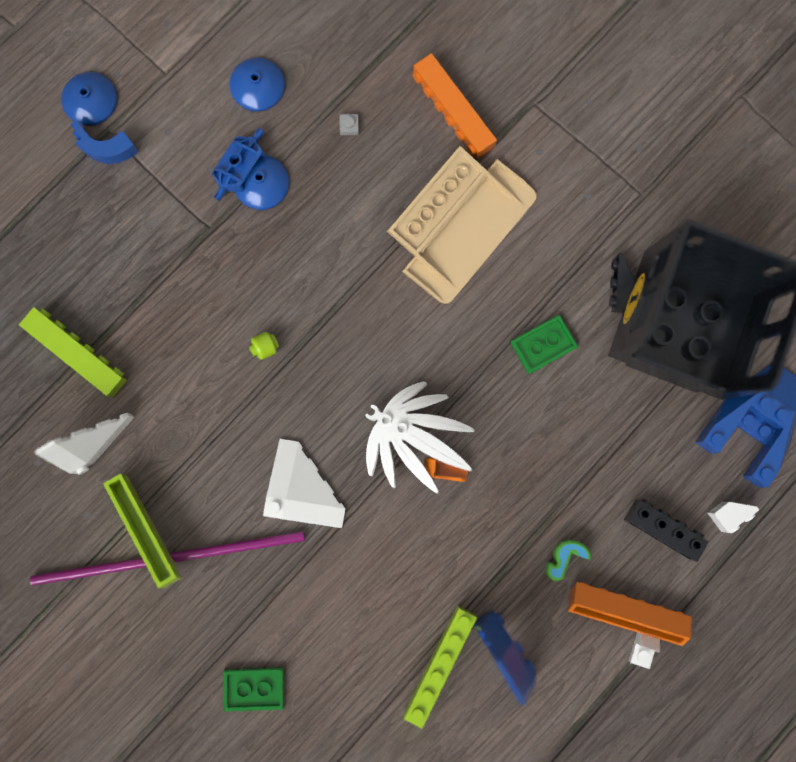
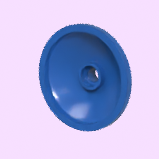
[230,58,285,112]
[61,72,118,126]
[235,156,289,210]

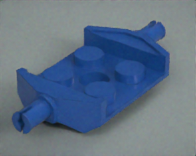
[212,128,266,201]

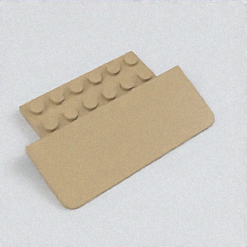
[387,146,536,304]

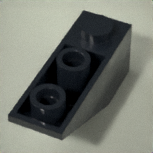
[609,253,635,313]

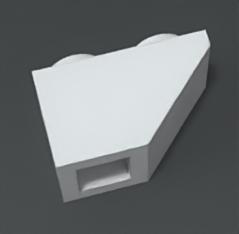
[707,502,759,533]

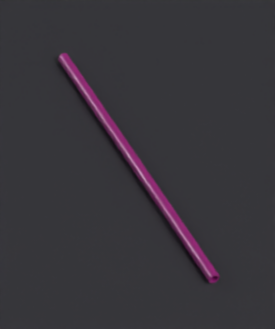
[30,531,305,586]

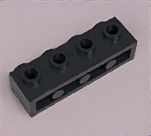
[624,499,709,562]

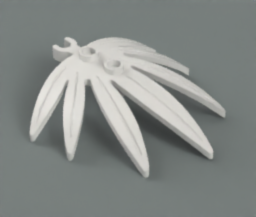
[365,382,475,493]

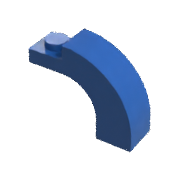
[70,120,139,164]

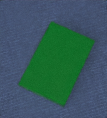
[510,314,578,375]
[223,667,284,712]

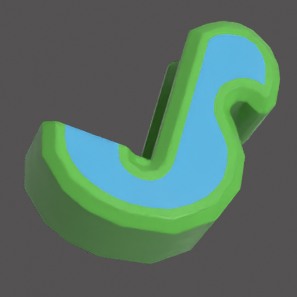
[545,539,591,581]

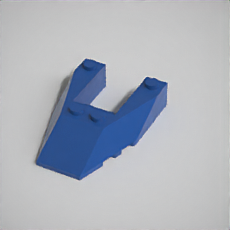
[695,364,796,488]
[474,610,536,706]

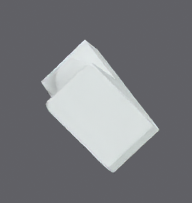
[629,632,660,669]

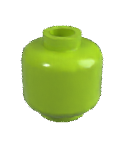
[249,332,279,360]

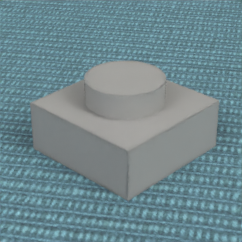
[340,114,359,135]

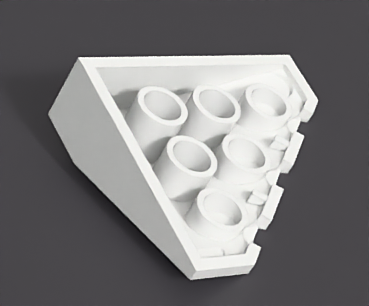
[35,413,134,475]
[263,439,346,528]

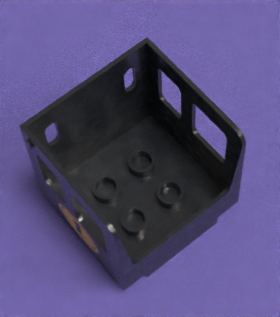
[608,219,796,400]

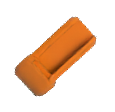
[423,457,468,482]

